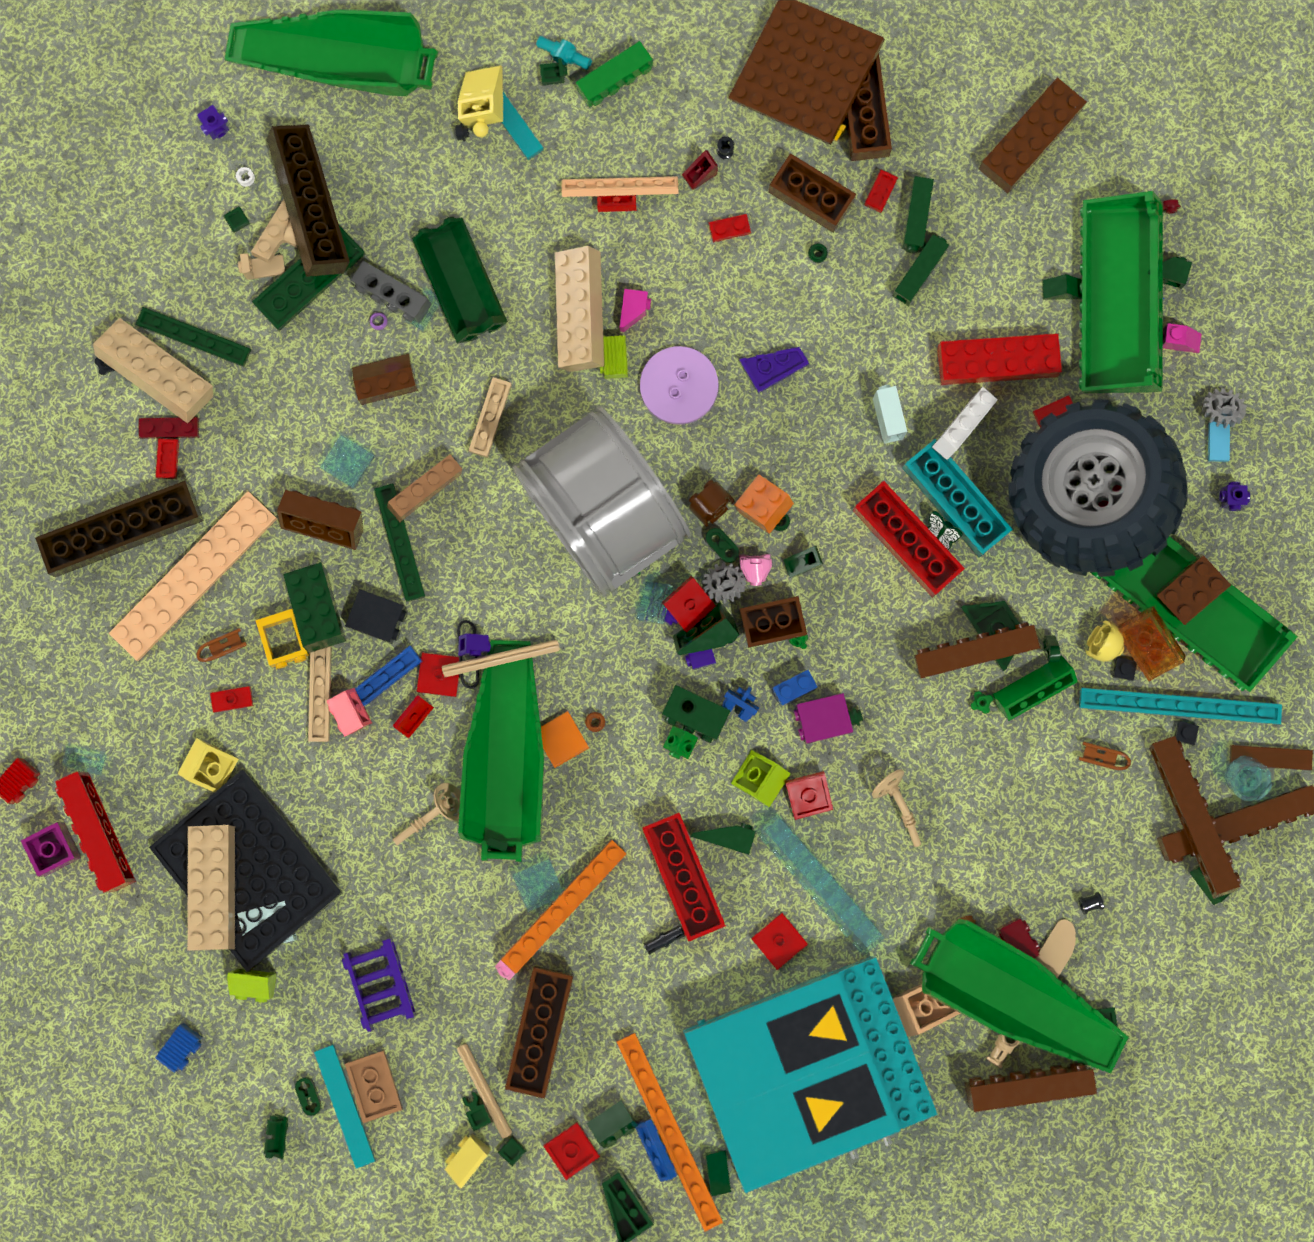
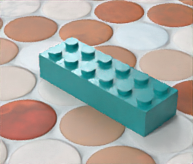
[902,439,1013,558]

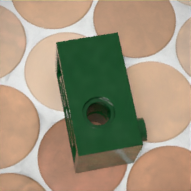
[662,685,731,743]

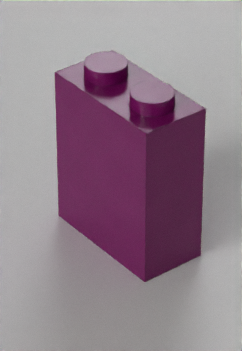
[793,693,853,744]

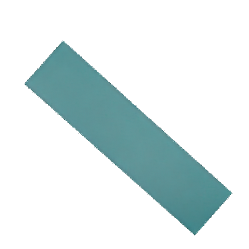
[501,92,544,160]

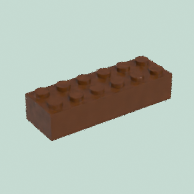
[845,53,892,161]
[978,77,1087,194]
[914,622,1040,679]
[505,966,574,1099]
[964,1062,1097,1112]

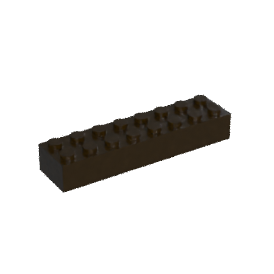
[266,124,350,277]
[35,481,204,578]

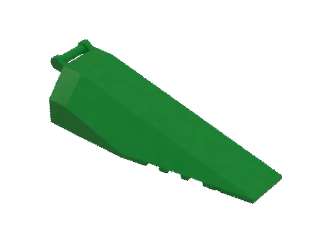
[224,9,438,97]
[458,640,544,862]
[909,919,1129,1074]

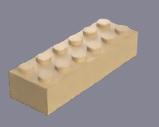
[555,246,604,372]
[93,318,213,423]
[188,825,235,951]

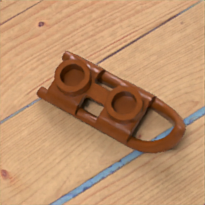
[196,628,247,662]
[1078,741,1131,770]

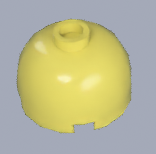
[1086,621,1124,662]

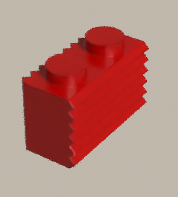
[0,758,40,804]

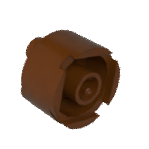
[689,480,734,527]

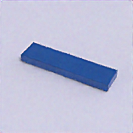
[355,645,423,707]

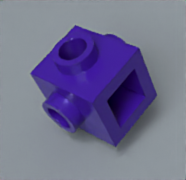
[197,105,229,140]
[1219,482,1250,511]

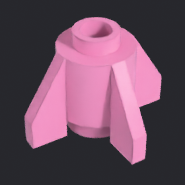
[739,554,772,586]

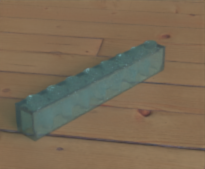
[758,814,885,954]

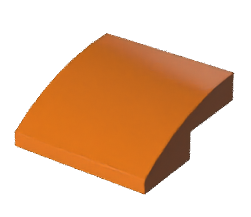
[541,711,589,768]

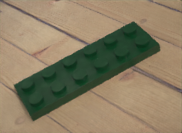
[252,225,365,331]

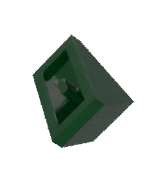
[1042,274,1082,300]

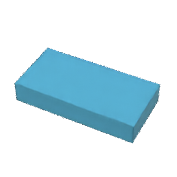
[1208,421,1230,462]

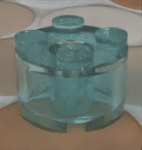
[1224,756,1272,801]

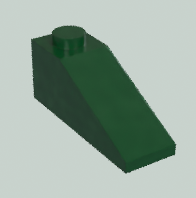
[691,823,756,855]

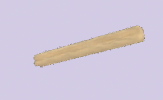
[457,1044,512,1138]

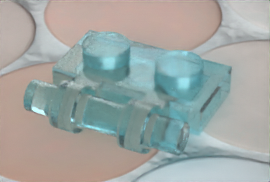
[636,581,673,625]

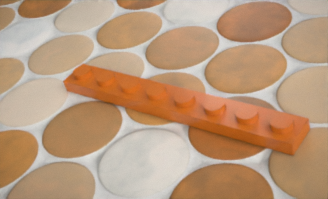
[500,840,626,974]

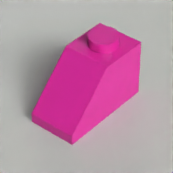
[620,289,651,332]
[1163,323,1202,353]

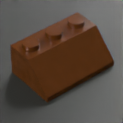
[352,353,418,405]
[739,596,807,648]

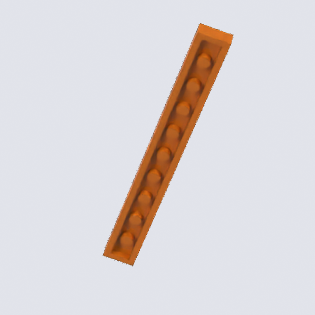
[617,1033,723,1232]

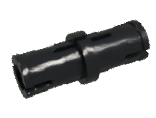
[643,925,685,955]

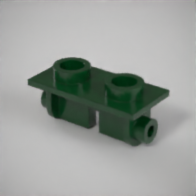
[263,1114,288,1159]

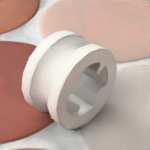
[236,167,255,187]

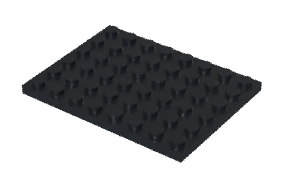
[149,769,343,972]

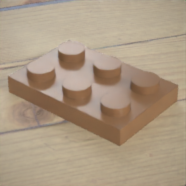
[345,1050,403,1123]

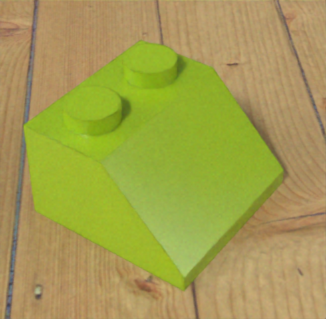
[731,750,791,808]
[227,968,277,1002]

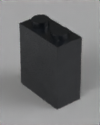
[345,589,408,644]

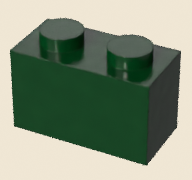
[587,1101,638,1148]

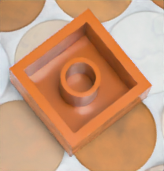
[734,474,794,534]

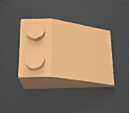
[892,984,961,1037]

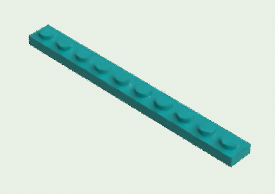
[1079,688,1282,725]

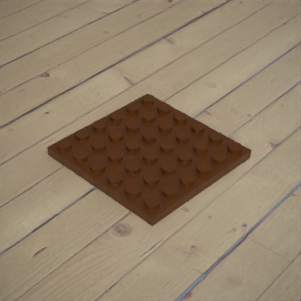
[728,0,885,145]

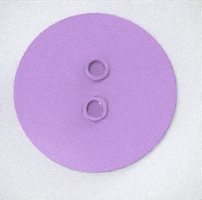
[640,346,718,425]

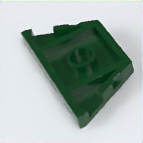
[960,601,1020,672]

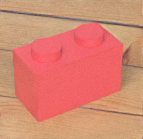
[326,688,372,737]

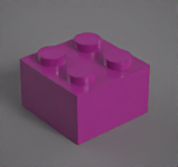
[21,822,81,877]

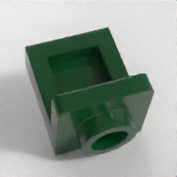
[539,58,568,86]

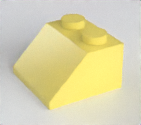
[178,738,239,792]
[444,1134,491,1189]

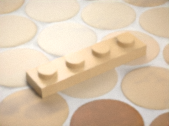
[469,377,512,458]

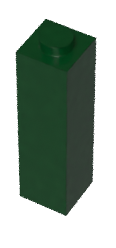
[902,176,934,253]
[893,234,949,307]

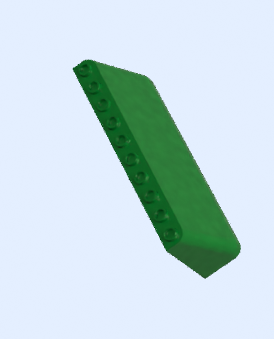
[1079,191,1163,394]
[1090,536,1298,692]

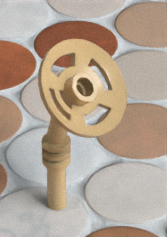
[872,769,921,847]
[392,783,461,846]

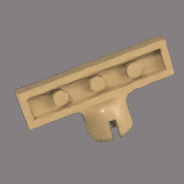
[251,200,298,263]

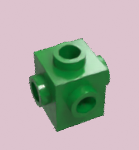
[663,726,698,759]

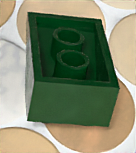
[673,602,739,655]

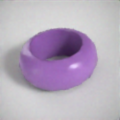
[369,312,388,330]

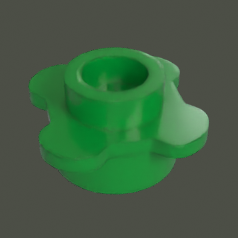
[789,635,808,649]
[971,691,993,714]

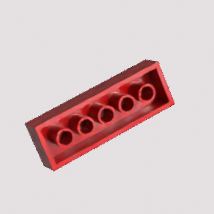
[937,334,1062,385]
[852,481,965,598]
[55,771,136,893]
[642,812,726,942]

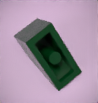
[1148,256,1192,289]

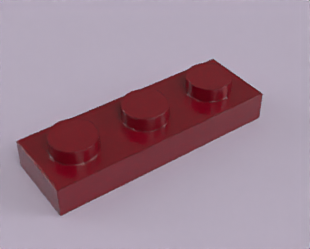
[139,417,199,439]

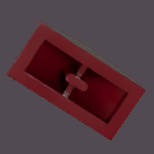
[682,150,718,190]

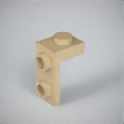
[238,253,285,280]

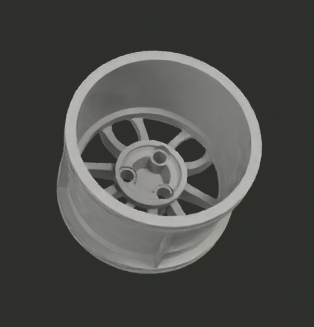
[512,406,691,598]

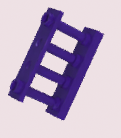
[342,938,417,1033]

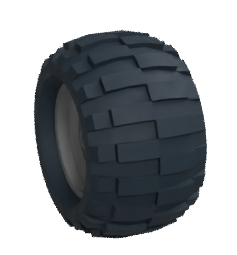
[1008,399,1188,577]

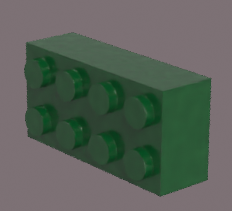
[283,562,346,653]

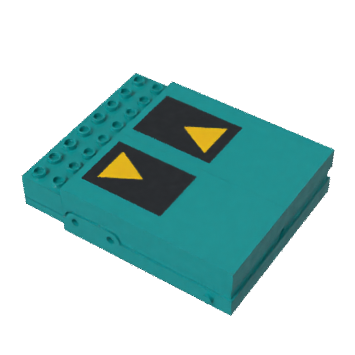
[683,956,938,1193]

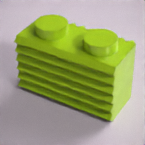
[600,335,628,379]

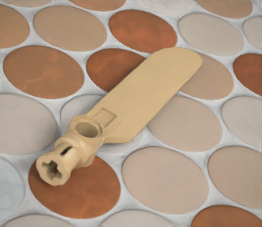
[985,920,1076,1069]

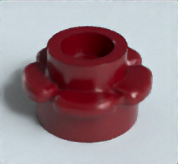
[1162,199,1181,214]

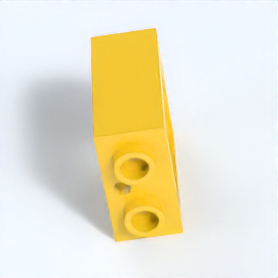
[255,609,310,669]

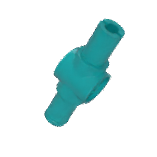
[536,35,592,70]

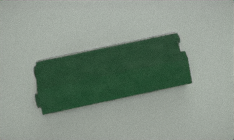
[412,216,508,343]

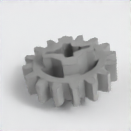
[1202,388,1247,428]
[702,562,746,604]

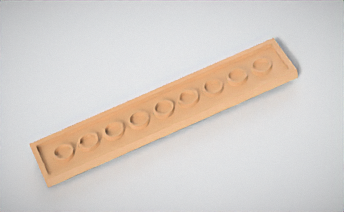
[109,491,277,661]

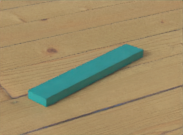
[314,1044,376,1169]

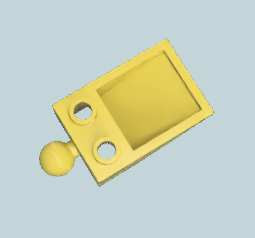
[458,65,503,138]

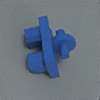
[722,686,759,722]

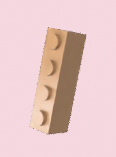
[387,454,463,522]

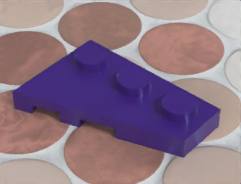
[739,347,809,394]

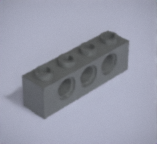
[351,261,432,324]

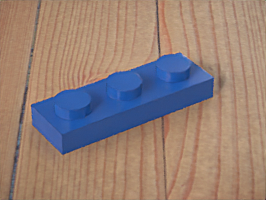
[635,1119,677,1182]

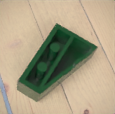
[602,1168,654,1242]

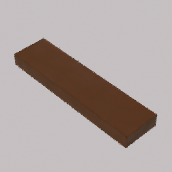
[1230,745,1313,771]

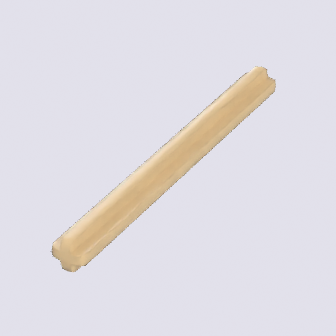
[442,640,560,677]

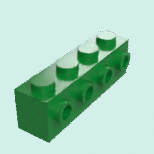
[576,41,653,108]
[993,655,1078,721]

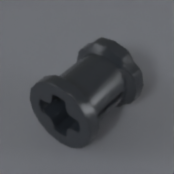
[717,136,734,159]
[1078,892,1104,915]

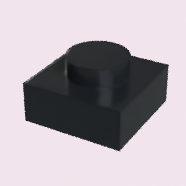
[1113,657,1137,681]
[1174,721,1199,746]

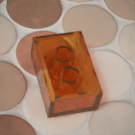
[1118,606,1186,681]

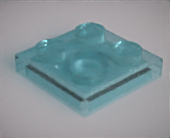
[320,435,375,489]
[512,859,564,912]

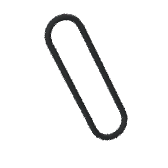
[457,620,479,689]

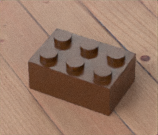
[1156,554,1231,625]

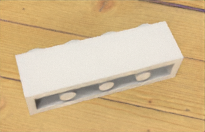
[932,387,998,460]

